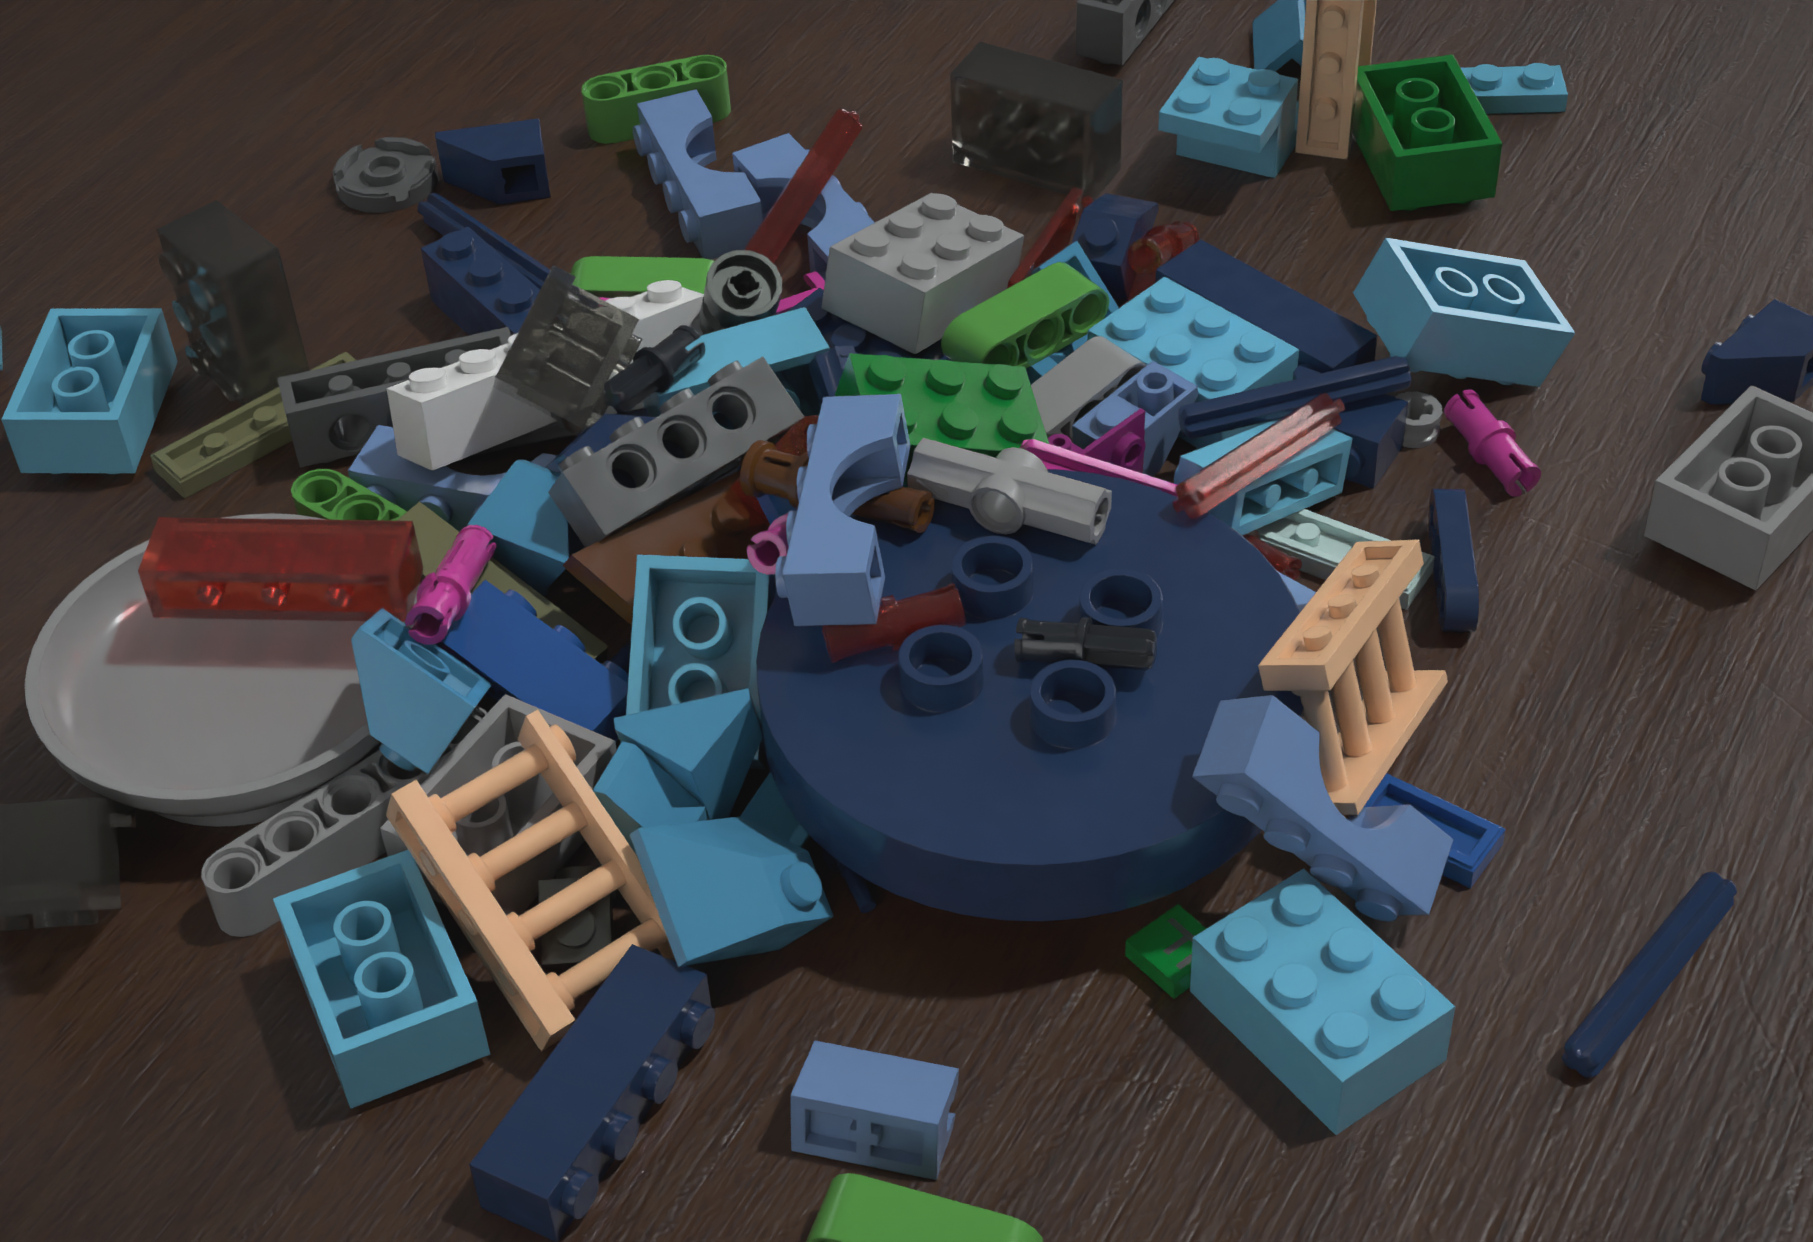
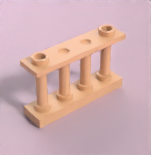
[1295,0,1377,160]
[1258,540,1448,818]
[386,710,676,1052]

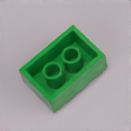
[1352,54,1503,211]
[834,353,1049,488]

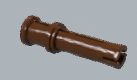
[740,440,935,533]

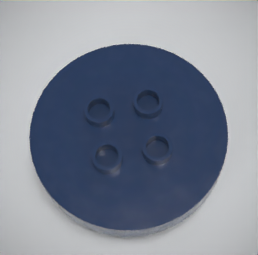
[756,469,1306,921]

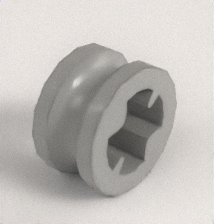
[1395,392,1442,448]

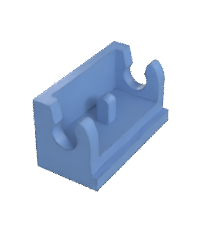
[790,1041,959,1180]

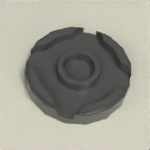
[332,137,439,213]

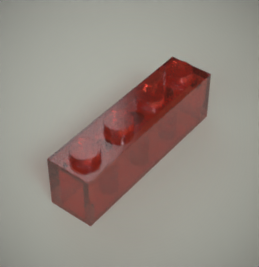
[138,517,424,622]

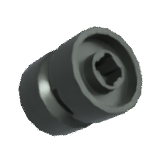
[700,250,782,335]

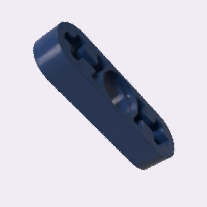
[1428,489,1479,632]

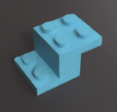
[1158,57,1299,178]

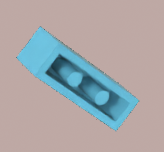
[1174,414,1353,535]

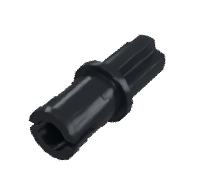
[602,325,705,413]
[1014,617,1157,670]

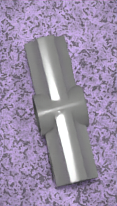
[907,438,1112,545]

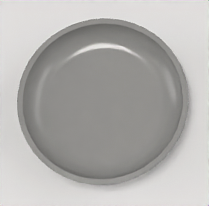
[25,513,420,827]

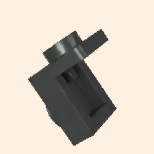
[538,866,616,968]

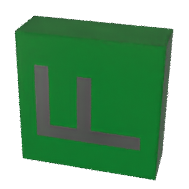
[1125,904,1207,999]

